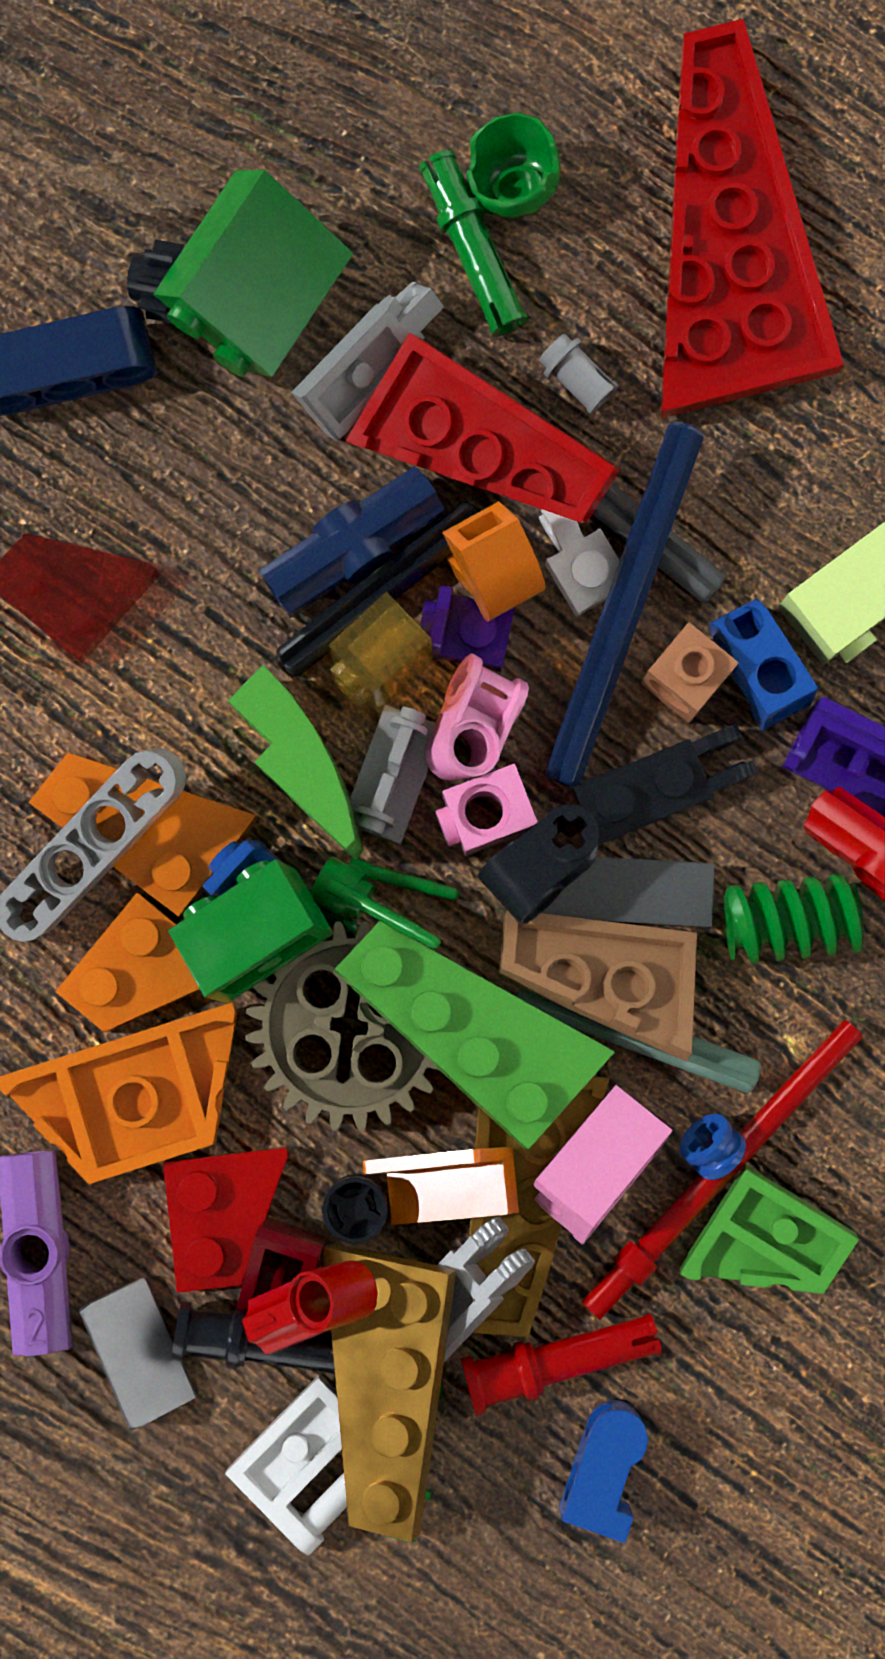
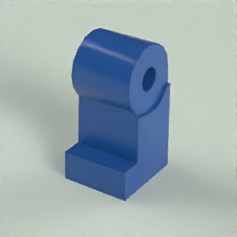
[709,599,819,731]
[559,1400,648,1543]

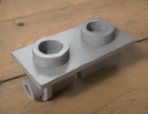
[350,705,435,844]

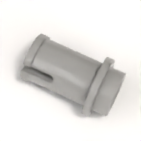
[539,334,619,415]

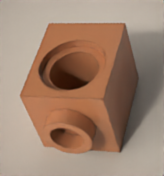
[641,622,739,723]

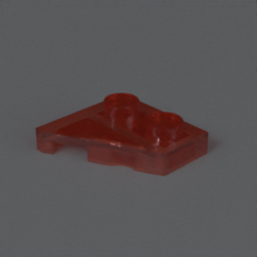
[0,533,160,664]

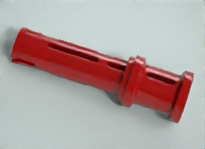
[460,1313,662,1416]

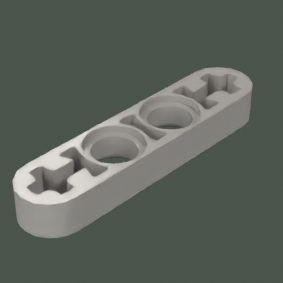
[0,748,186,942]

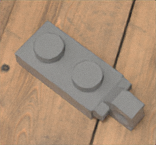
[291,282,444,441]

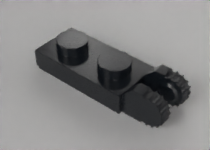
[572,724,758,846]

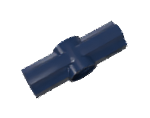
[259,466,445,618]

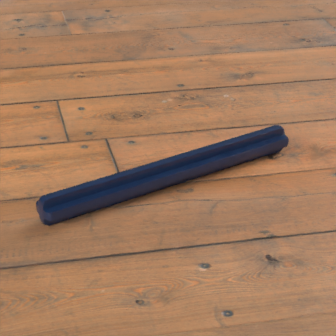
[545,421,704,787]

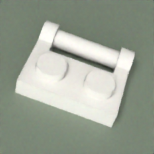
[225,1374,347,1555]

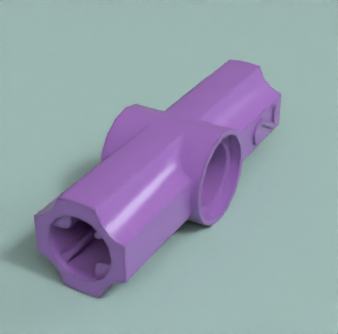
[0,1150,73,1356]

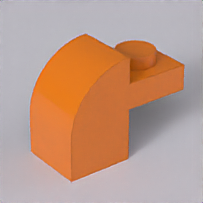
[442,501,546,622]

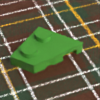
[679,1164,859,1294]

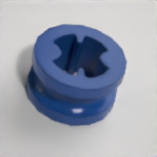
[679,1114,746,1180]

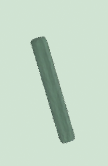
[517,988,761,1093]

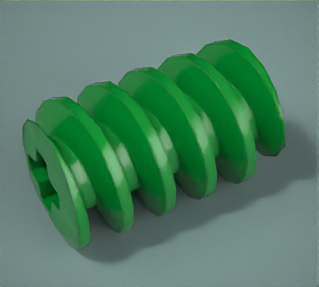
[723,874,864,964]

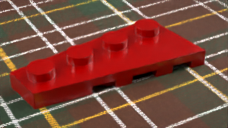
[345,332,621,524]

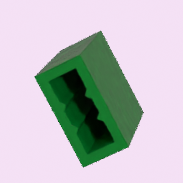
[153,170,353,377]

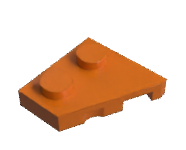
[55,893,200,1032]

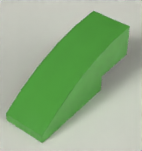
[228,664,364,860]

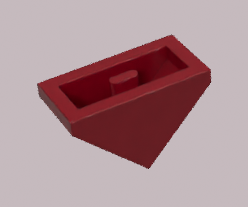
[236,1217,328,1313]

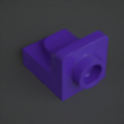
[419,585,515,672]

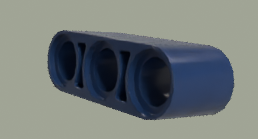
[0,306,157,416]

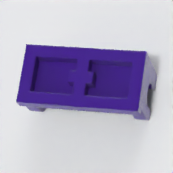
[781,696,885,817]

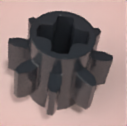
[127,239,184,323]

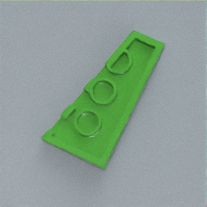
[333,921,615,1150]

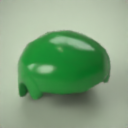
[466,112,561,219]

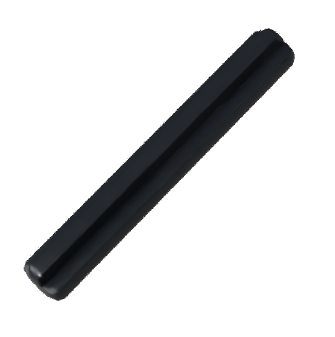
[276,501,478,677]

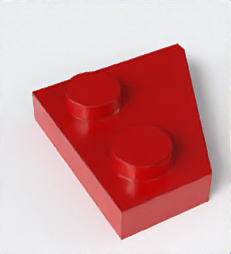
[163,1146,290,1293]

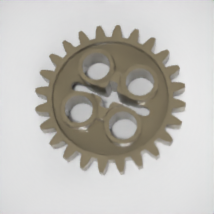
[245,921,439,1131]

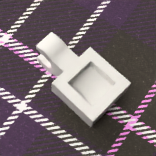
[539,509,620,617]

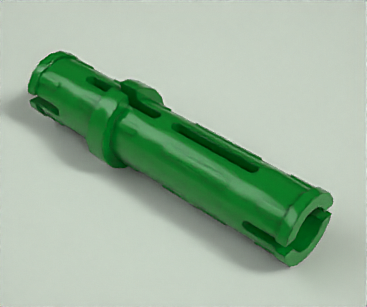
[419,150,528,337]

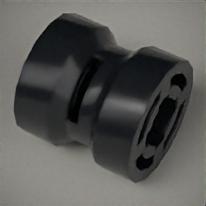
[322,1172,390,1244]

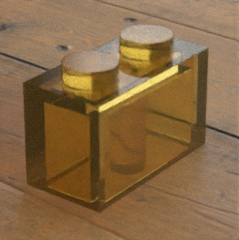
[328,592,433,714]

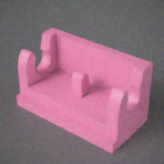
[534,1085,673,1245]

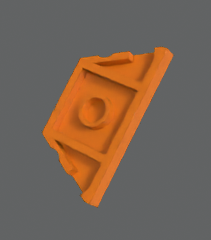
[0,1002,238,1184]

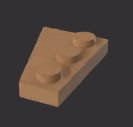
[499,910,697,1062]

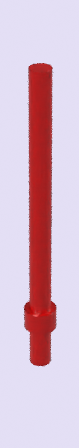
[581,1020,863,1320]

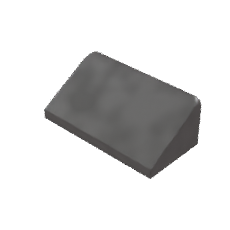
[79,1276,197,1431]

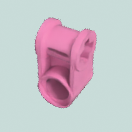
[425,654,529,781]

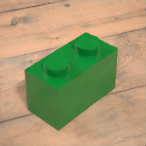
[168,859,334,1003]

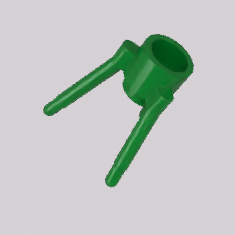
[310,856,460,949]

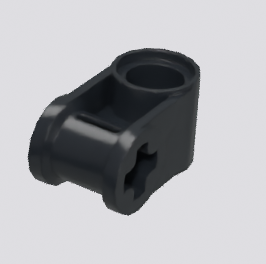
[478,804,599,926]

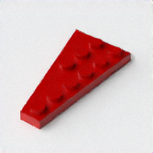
[660,18,844,419]

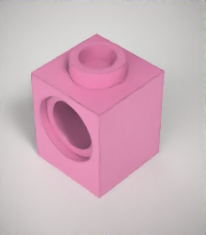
[435,763,537,856]

